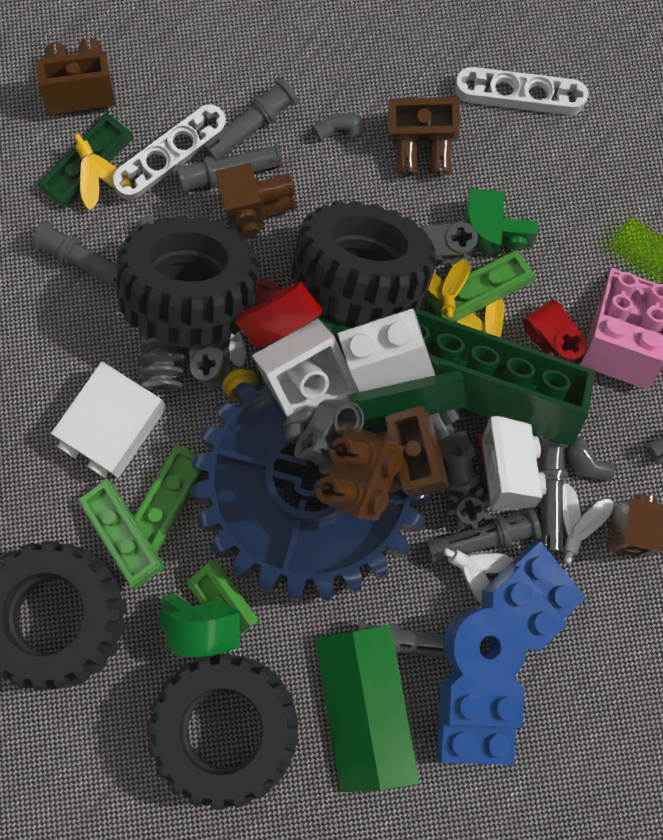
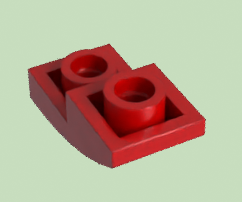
[235,282,323,348]

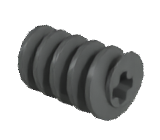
[137,335,186,391]

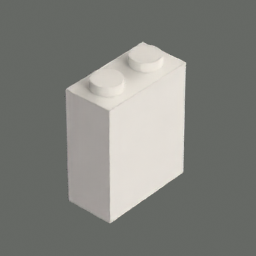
[51,362,167,478]

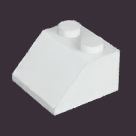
[338,309,435,392]
[252,319,359,418]
[481,416,546,511]

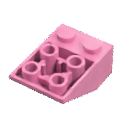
[580,268,663,390]

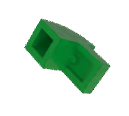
[464,188,538,257]
[158,593,240,657]

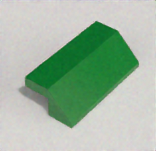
[315,625,419,792]

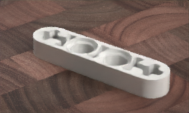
[455,67,588,115]
[113,105,226,200]

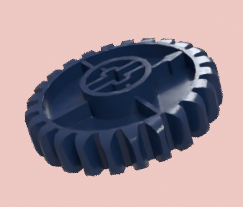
[190,376,432,601]

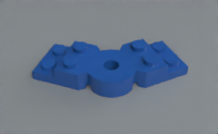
[436,541,586,765]

